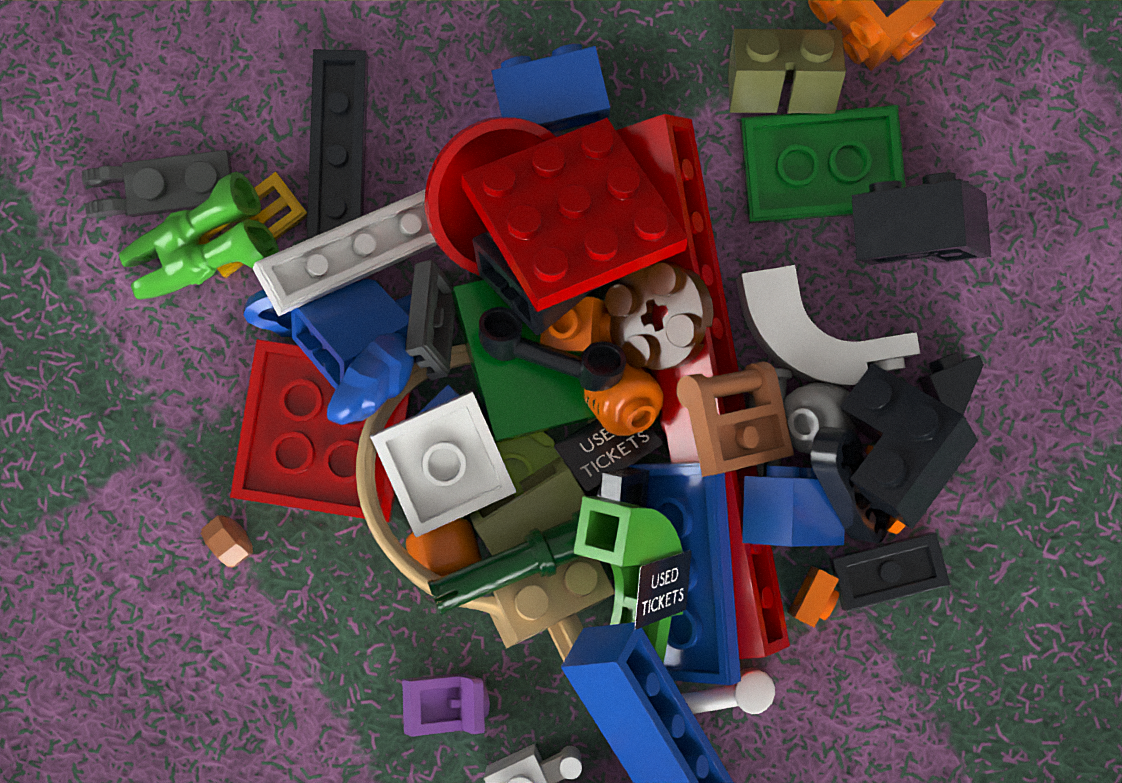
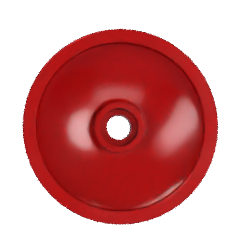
[425,117,556,275]

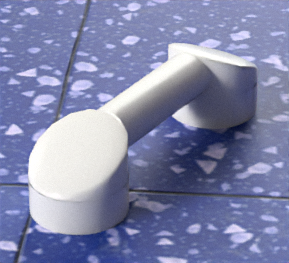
[682,668,775,714]

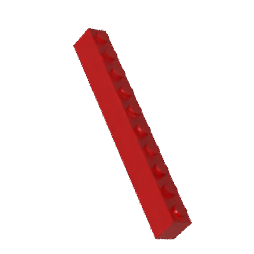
[616,114,790,659]

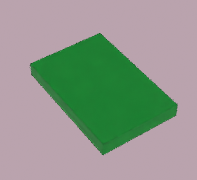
[740,105,906,224]
[451,280,596,443]

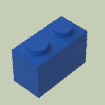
[491,44,610,133]
[742,466,845,547]

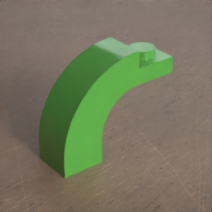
[574,496,683,664]

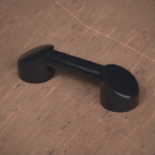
[478,307,626,392]

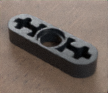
[811,426,891,543]

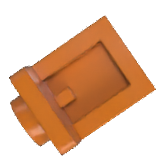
[540,297,615,354]

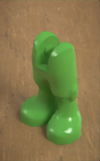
[118,171,280,300]

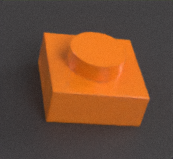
[788,566,839,628]

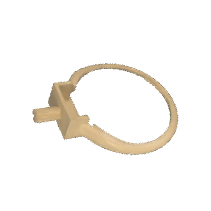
[356,344,615,662]

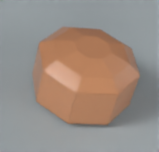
[201,515,253,568]

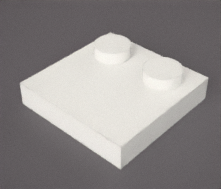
[370,391,516,537]

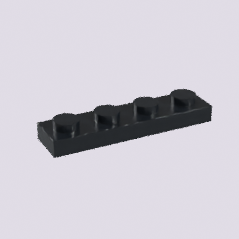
[306,49,369,240]

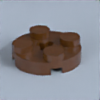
[605,260,714,370]

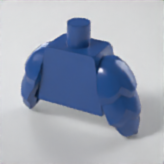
[243,279,414,425]

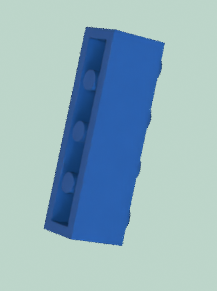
[561,622,734,783]

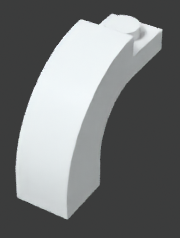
[736,265,920,388]

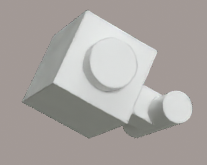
[484,744,582,783]

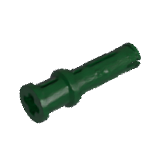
[427,509,592,615]

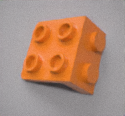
[808,0,944,71]

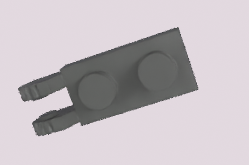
[82,150,232,218]

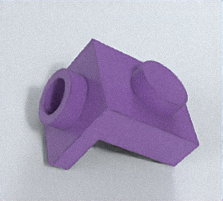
[402,674,490,737]

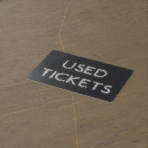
[554,419,663,491]
[635,550,691,629]

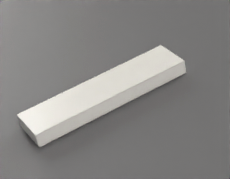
[253,189,438,316]

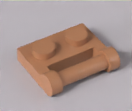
[677,361,794,477]

